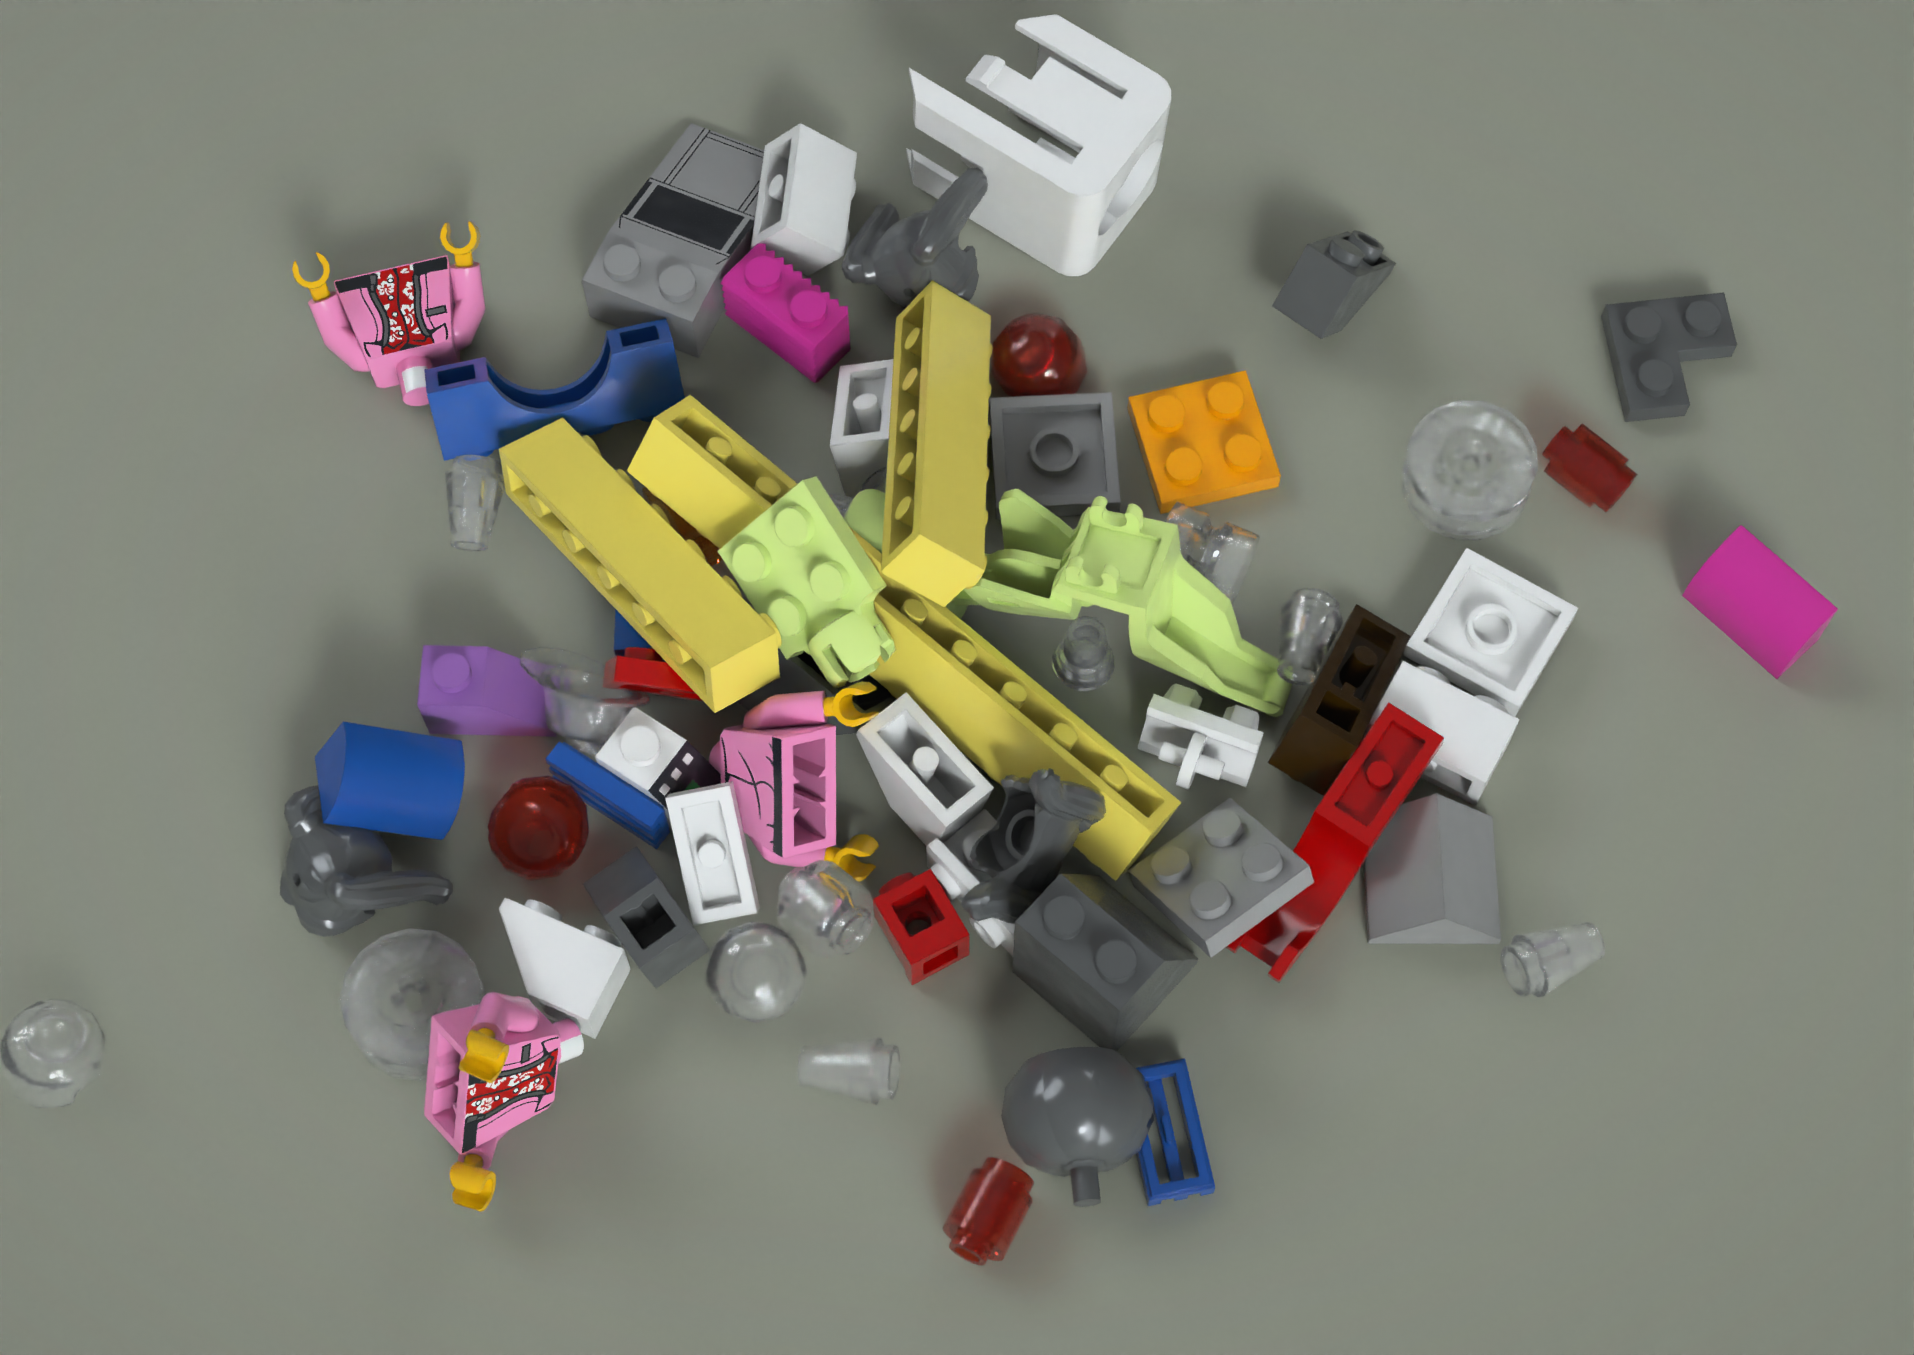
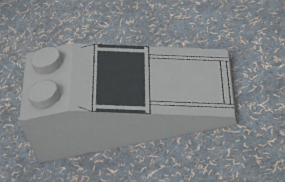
[582,123,764,358]

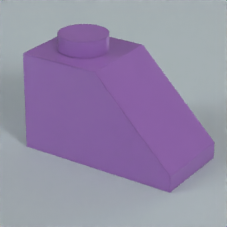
[417,645,561,737]

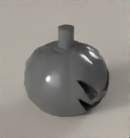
[1001,1047,1154,1207]

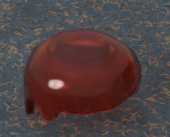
[990,313,1087,397]
[487,775,589,881]

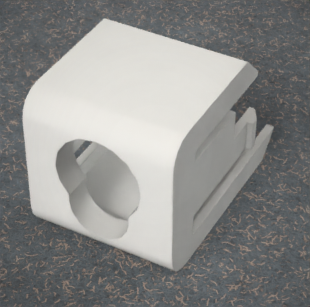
[906,14,1171,276]

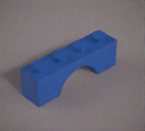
[424,318,685,461]

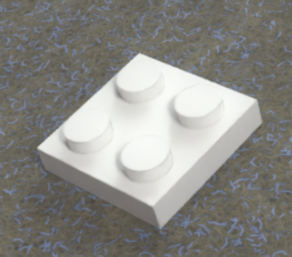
[1403,548,1578,717]

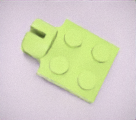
[718,476,896,688]

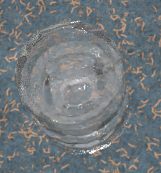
[1165,501,1260,604]

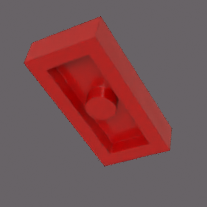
[602,647,703,701]

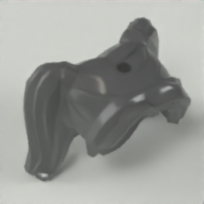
[842,168,988,309]
[961,768,1106,924]
[280,785,453,937]

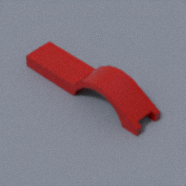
[1226,702,1444,983]

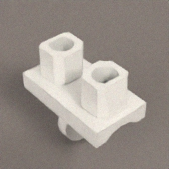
[1137,683,1264,789]

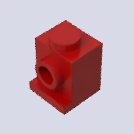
[873,868,970,985]

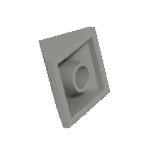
[1364,793,1501,944]

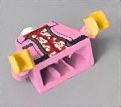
[292,221,485,406]
[709,681,879,883]
[424,992,584,1211]

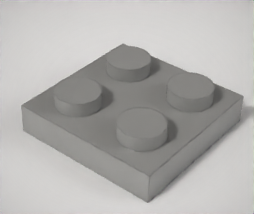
[989,392,1121,519]
[1128,798,1314,958]

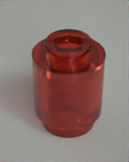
[1542,423,1638,513]
[943,1157,1034,1266]

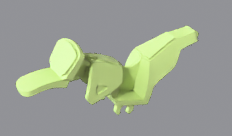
[844,489,1293,717]

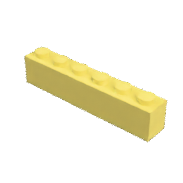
[881,280,993,607]
[499,417,782,713]

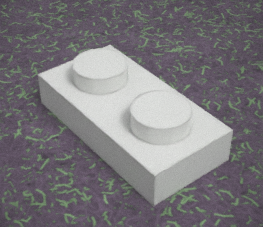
[665,781,760,925]

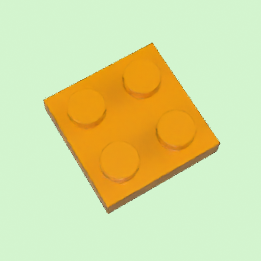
[1127,370,1281,514]

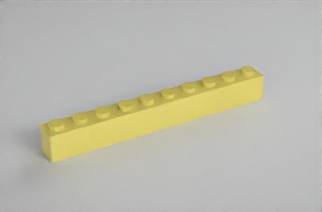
[627,395,1181,881]

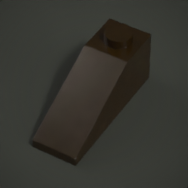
[1268,604,1411,796]

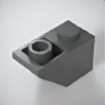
[1272,230,1396,339]
[583,846,710,989]

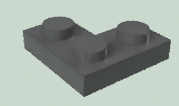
[1601,292,1737,422]

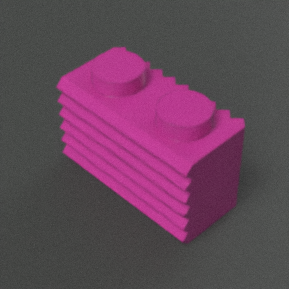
[720,244,851,383]

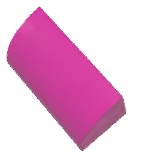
[1682,525,1838,679]

